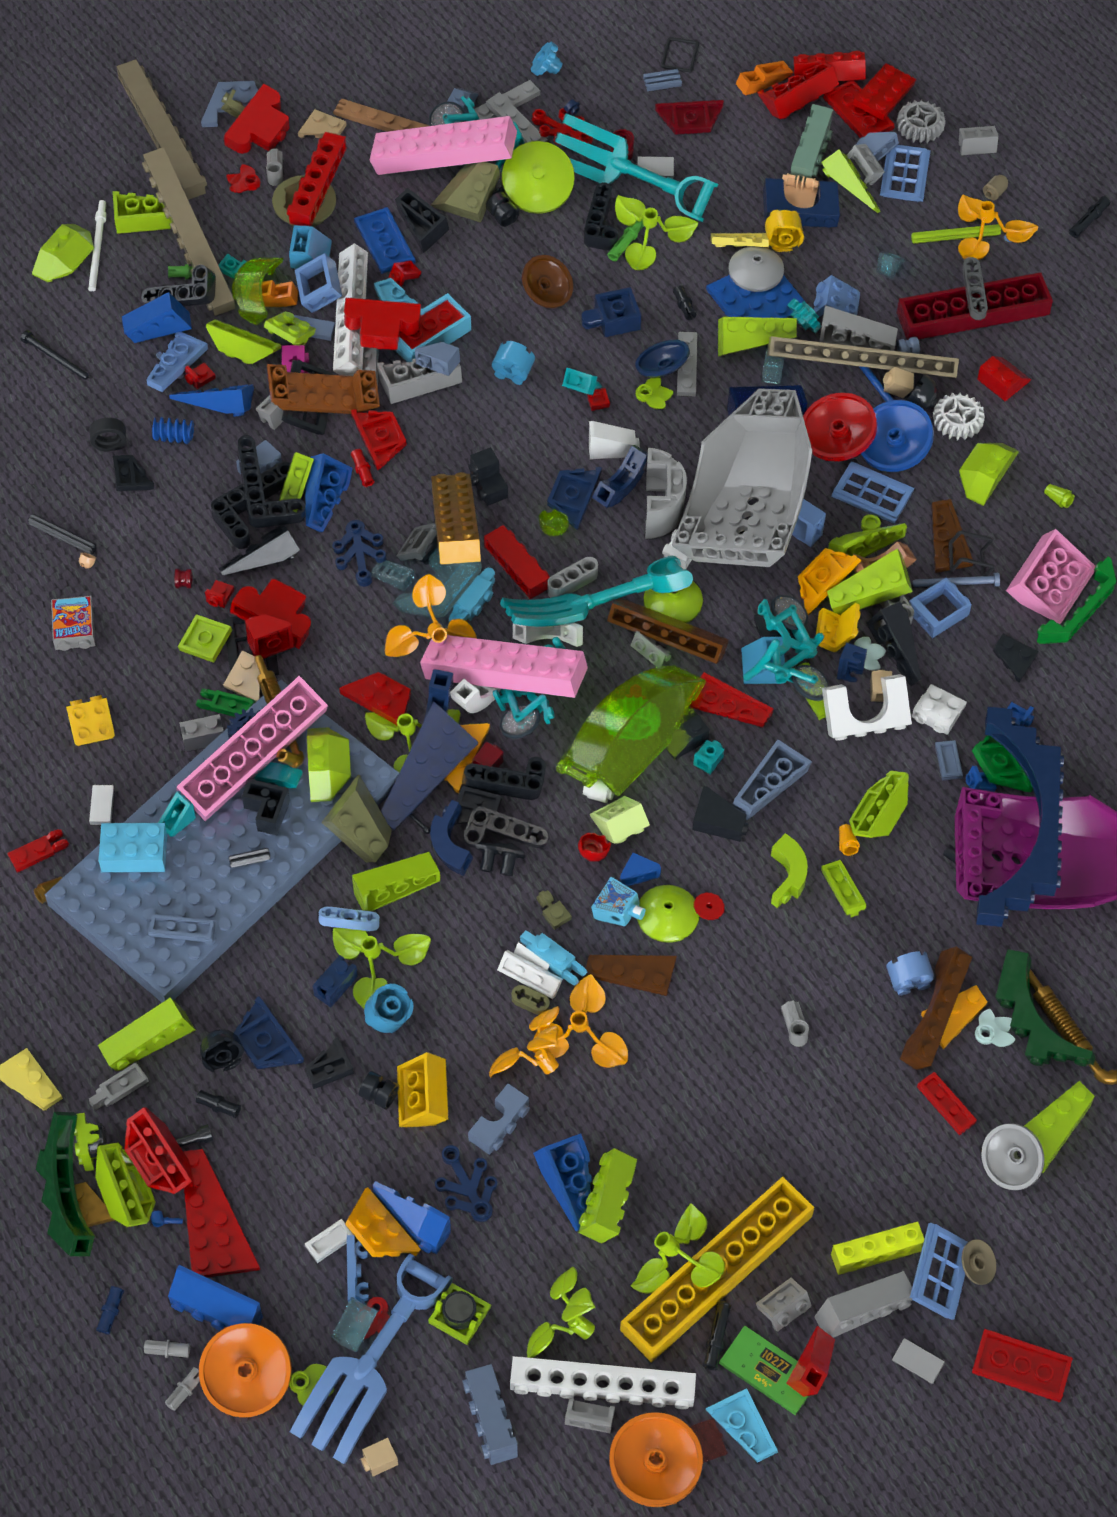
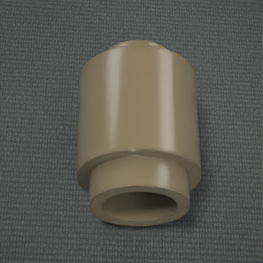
[983,175,1008,200]

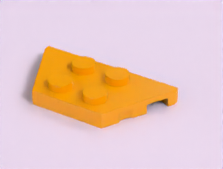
[798,548,862,615]
[444,723,490,793]
[345,1187,421,1257]

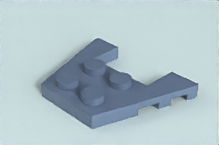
[201,81,258,127]

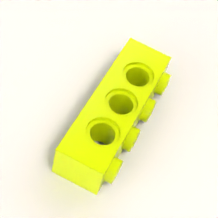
[831,1222,924,1275]

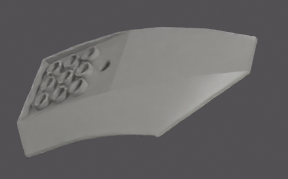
[672,389,812,567]

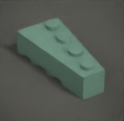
[790,104,833,182]

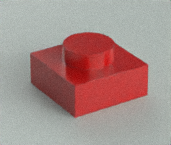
[587,388,610,411]

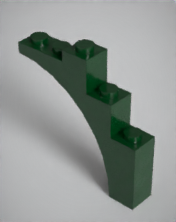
[995,949,1096,1066]
[35,1112,95,1256]

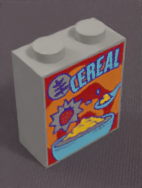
[51,596,95,651]

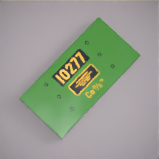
[719,1326,809,1416]

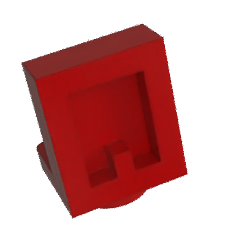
[389,261,421,287]
[185,363,216,389]
[205,580,234,608]

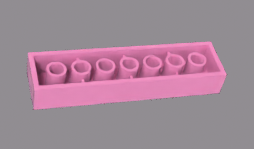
[370,116,517,175]
[420,635,588,698]
[177,676,328,821]

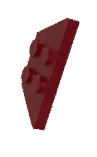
[655,100,724,134]

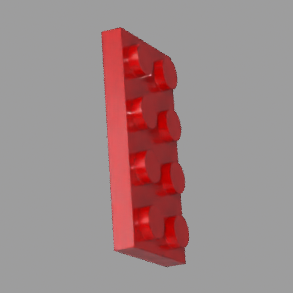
[852,63,916,120]
[823,80,895,138]
[972,1329,1073,1402]

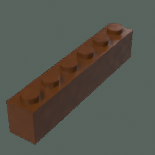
[607,598,729,664]

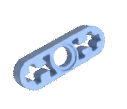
[319,907,380,931]

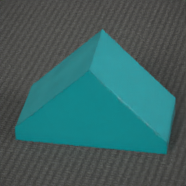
[158,791,196,837]

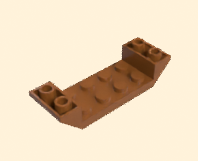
[267,364,380,414]

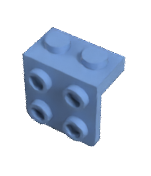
[814,275,860,317]

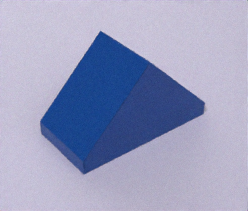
[620,853,661,887]

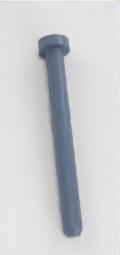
[912,573,1000,587]

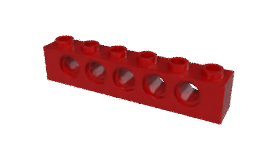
[287,132,347,226]

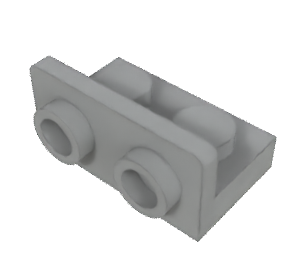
[756,1278,812,1332]

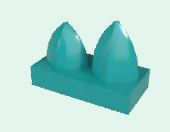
[562,368,602,395]

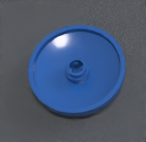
[861,400,934,472]

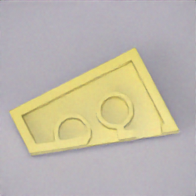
[711,233,769,247]
[0,1048,63,1111]

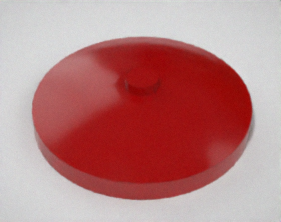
[803,393,877,461]

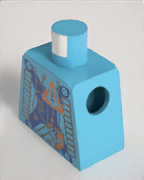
[591,877,646,926]

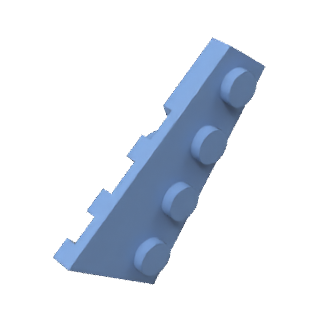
[146,332,208,392]

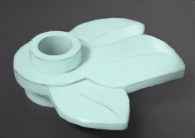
[854,637,886,671]
[975,1009,1015,1047]

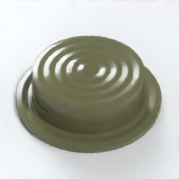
[272,175,336,227]

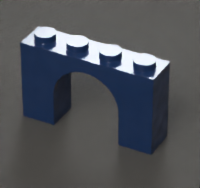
[763,178,840,228]

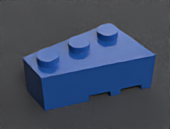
[122,292,192,343]

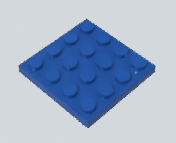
[706,275,804,318]

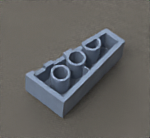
[732,740,812,820]
[462,1364,518,1465]

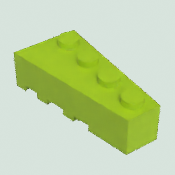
[113,191,172,234]
[718,317,797,357]
[827,548,913,615]
[352,852,440,911]
[1024,1081,1095,1173]
[578,1148,637,1243]

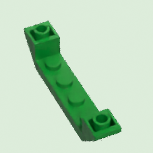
[1037,556,1116,644]

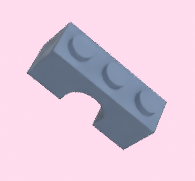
[468,1084,530,1155]

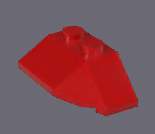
[124,1107,193,1194]

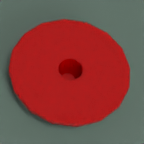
[694,892,724,920]

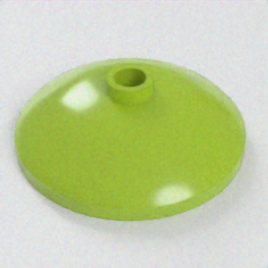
[644,581,703,623]
[637,885,699,942]

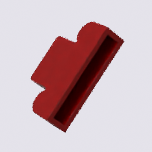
[224,84,290,153]
[344,298,421,350]
[230,579,311,649]

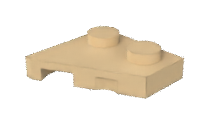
[298,109,346,138]
[223,650,260,702]

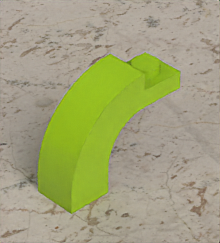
[771,833,808,908]

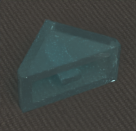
[876,252,905,279]

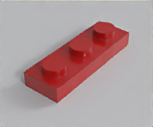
[917,1072,977,1135]

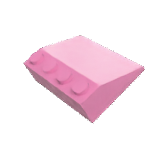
[1006,529,1096,624]

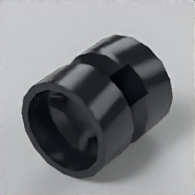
[486,192,519,227]
[359,1071,399,1110]

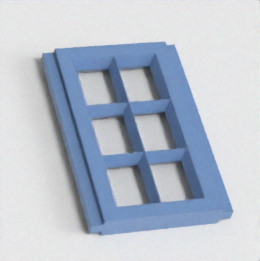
[880,145,930,202]
[831,461,914,524]
[910,1223,968,1320]

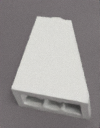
[589,421,640,459]

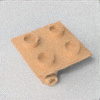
[782,173,819,208]

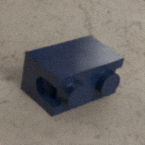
[313,955,358,1008]

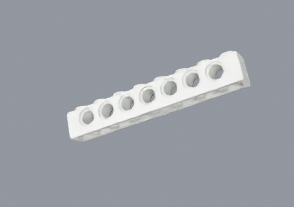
[333,243,368,376]
[510,1356,696,1410]

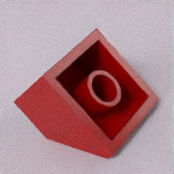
[977,356,1031,401]
[245,614,294,659]

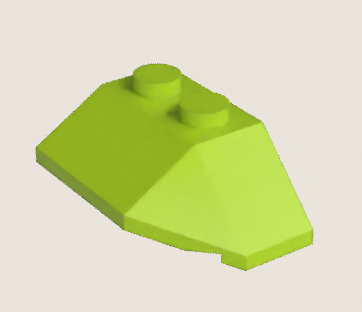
[32,224,94,282]
[206,319,281,364]
[959,443,1019,506]
[307,727,351,802]
[849,771,909,838]
[95,1143,156,1227]

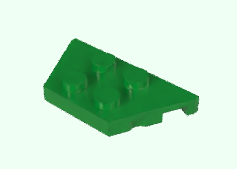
[972,735,1033,792]

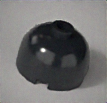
[905,374,938,411]
[200,1029,244,1072]

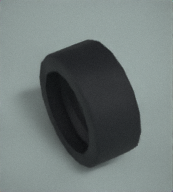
[89,417,127,452]

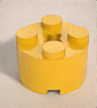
[765,210,804,252]

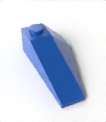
[169,384,254,416]

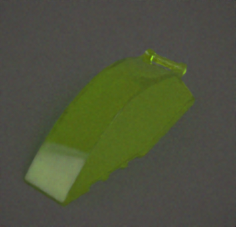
[556,665,706,796]

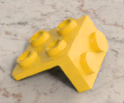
[816,603,861,652]
[66,695,115,746]

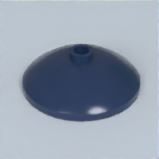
[635,340,690,377]

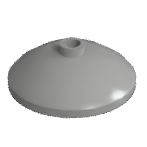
[729,246,784,292]
[981,1123,1044,1190]

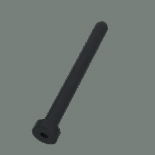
[20,330,89,380]

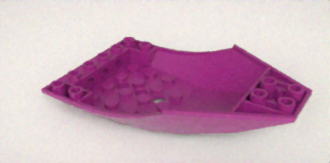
[955,787,1117,909]

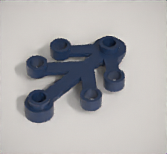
[332,520,386,587]
[435,1145,497,1222]

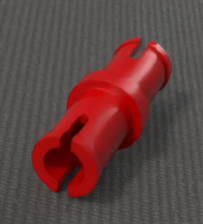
[350,449,375,487]

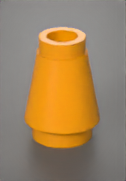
[839,824,860,856]

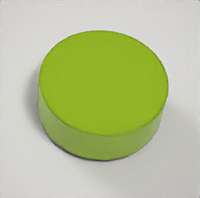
[861,515,881,531]

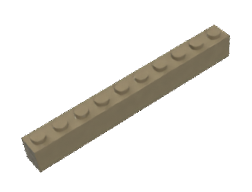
[116,60,207,200]
[142,147,235,316]
[767,336,959,378]

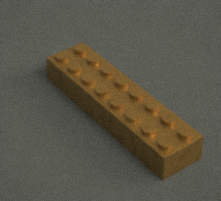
[431,472,481,564]

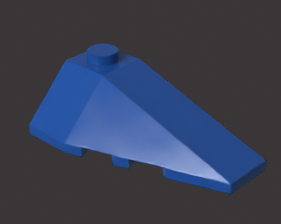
[305,453,353,532]
[533,1133,592,1231]
[373,1181,451,1255]

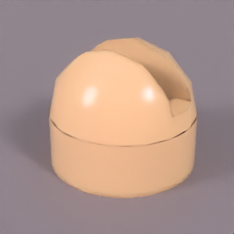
[79,553,96,569]

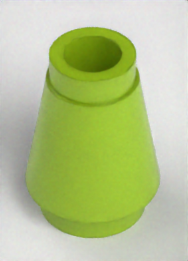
[1044,484,1075,508]

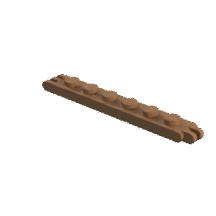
[333,99,428,132]

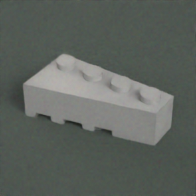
[820,305,898,351]
[377,359,462,404]
[815,1271,912,1338]

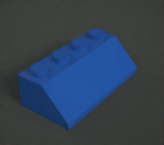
[168,1265,263,1331]

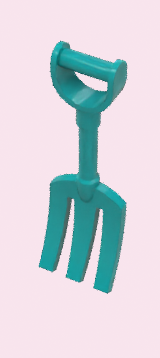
[555,113,719,222]
[500,555,693,627]

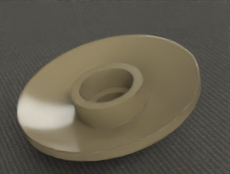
[962,1240,996,1285]

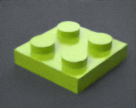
[178,614,232,663]

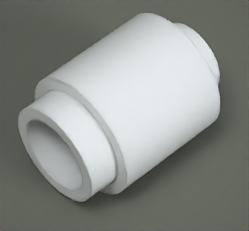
[583,778,615,803]

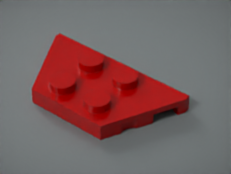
[351,409,407,470]
[339,672,411,725]

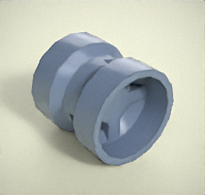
[896,337,920,354]

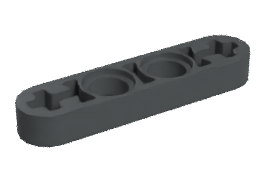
[962,257,988,320]

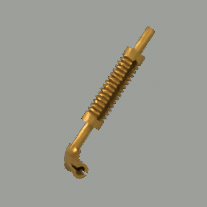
[254,655,304,768]
[1029,969,1117,1085]

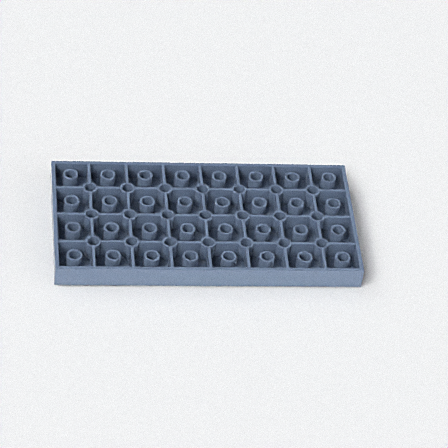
[45,680,400,1003]

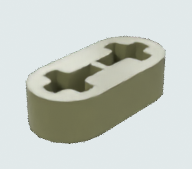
[511,985,550,1015]

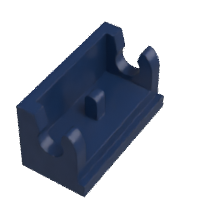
[837,642,867,682]

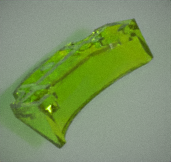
[232,257,284,325]

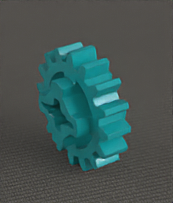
[788,298,822,333]

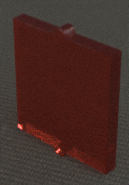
[690,1418,728,1463]

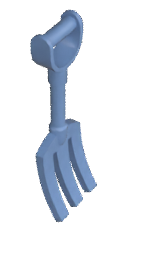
[290,1254,453,1464]

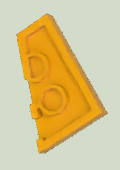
[921,985,988,1049]

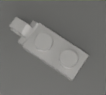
[89,1063,149,1110]

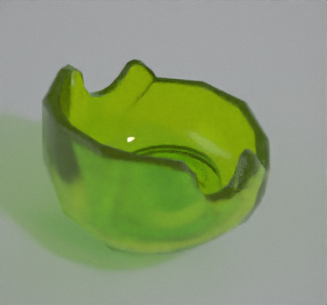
[539,509,569,536]

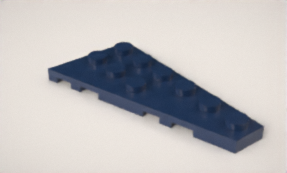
[381,702,479,831]

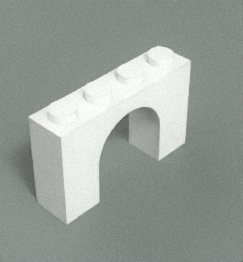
[822,674,912,740]

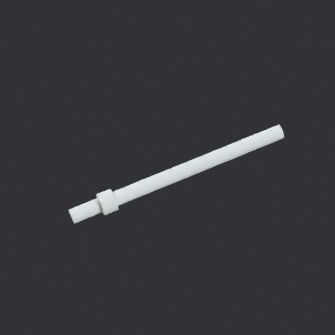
[88,200,107,291]

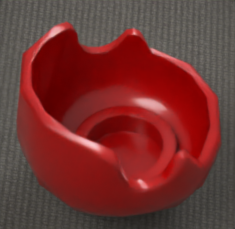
[578,833,611,861]

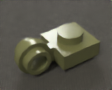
[536,890,572,930]

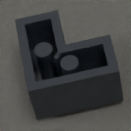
[468,447,508,506]
[242,779,290,836]

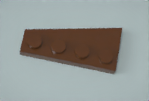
[931,499,973,573]
[584,955,677,996]

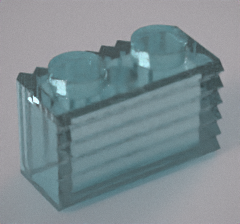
[331,1297,378,1352]

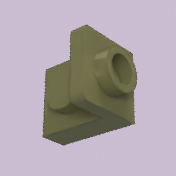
[221,89,245,118]

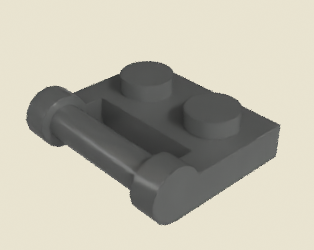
[396,523,437,561]

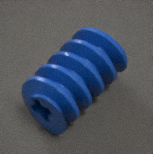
[152,417,194,444]

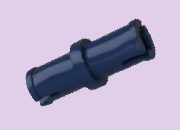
[96,1286,124,1334]

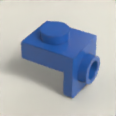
[1007,702,1035,727]
[966,766,997,792]

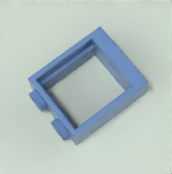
[295,253,342,313]
[792,499,826,547]
[909,578,972,638]

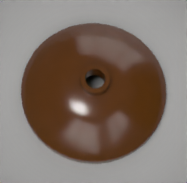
[522,255,573,308]

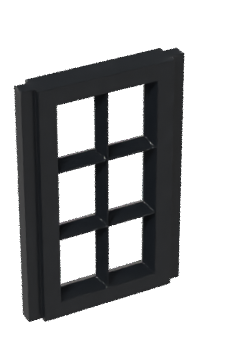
[281,360,334,435]
[223,616,279,675]

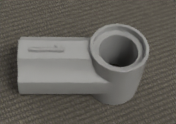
[266,149,284,186]
[781,1000,809,1047]

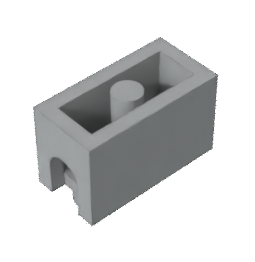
[180,714,224,751]

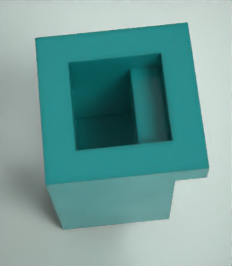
[693,740,724,775]

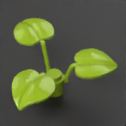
[615,195,698,270]
[365,709,461,773]
[333,928,431,1009]
[631,1203,725,1294]
[527,1266,595,1358]

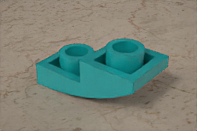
[218,254,259,284]
[254,762,303,788]

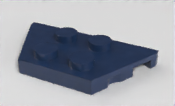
[547,467,602,530]
[234,996,304,1069]

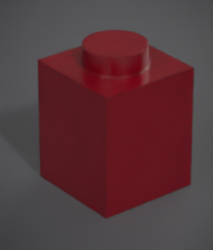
[472,742,504,768]

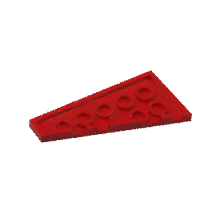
[184,1149,260,1278]

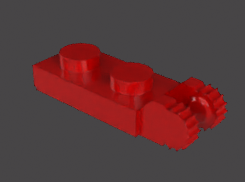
[7,829,69,873]

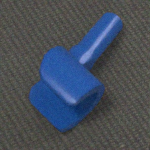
[151,1211,183,1227]

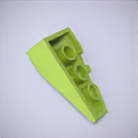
[822,149,881,213]
[828,523,907,558]

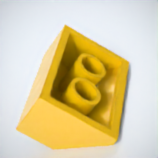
[397,1052,448,1127]

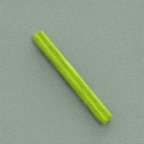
[911,224,1001,243]

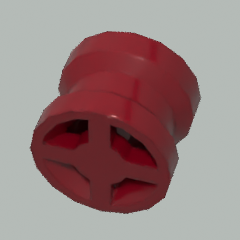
[174,569,193,588]

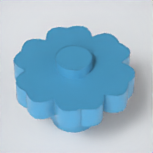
[531,41,563,76]

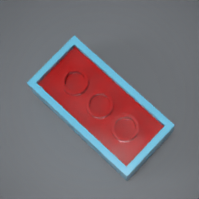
[395,293,471,362]

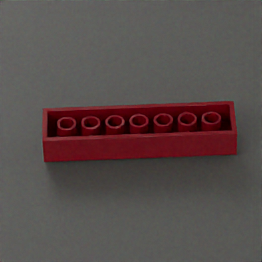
[897,272,1053,340]

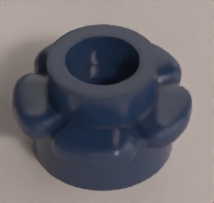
[564,99,580,116]

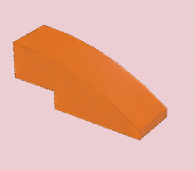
[736,61,793,95]
[237,280,299,307]

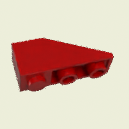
[786,1326,835,1397]

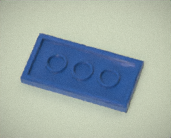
[354,207,416,274]

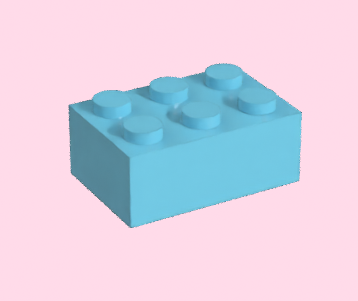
[99,823,167,872]

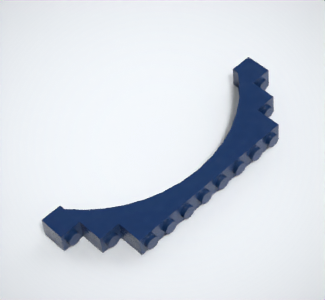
[976,707,1064,927]

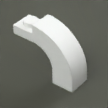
[513,622,583,647]
[450,679,501,713]

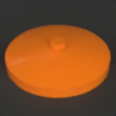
[199,1323,292,1417]
[609,1413,703,1507]

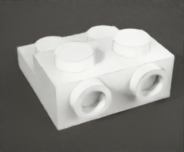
[912,684,967,735]

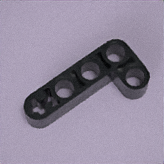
[584,182,618,251]
[141,264,216,306]
[462,757,546,800]
[464,807,548,848]

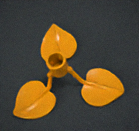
[958,194,1038,260]
[385,574,477,657]
[532,974,628,1068]
[489,1006,559,1078]

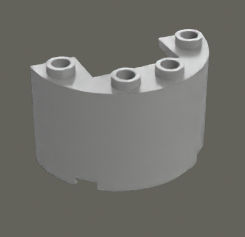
[645,448,687,539]

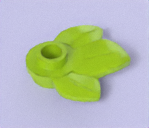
[636,377,673,409]
[289,1364,334,1406]

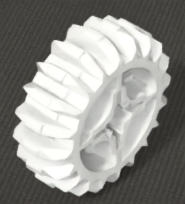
[933,392,985,441]

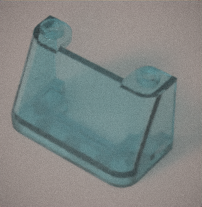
[392,548,482,619]

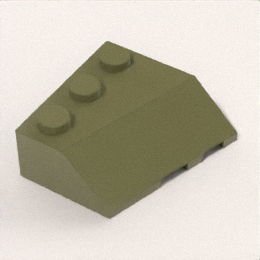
[431,162,500,223]
[321,775,392,863]

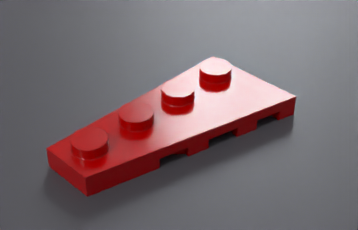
[684,673,774,727]

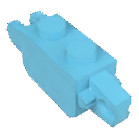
[449,568,495,622]
[520,930,587,986]

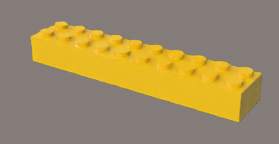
[620,1177,814,1363]

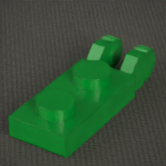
[196,688,255,717]

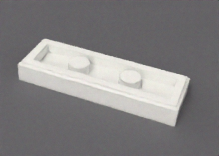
[497,950,563,999]

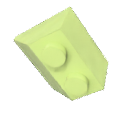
[590,796,650,844]

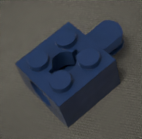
[581,287,641,337]

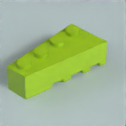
[98,997,195,1072]

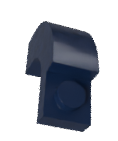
[592,445,648,508]
[423,669,453,723]
[431,800,473,876]

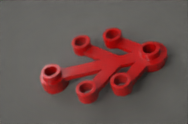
[532,108,593,145]

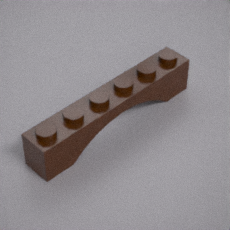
[900,946,972,1070]

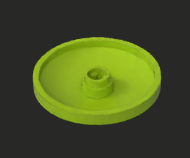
[502,141,574,214]

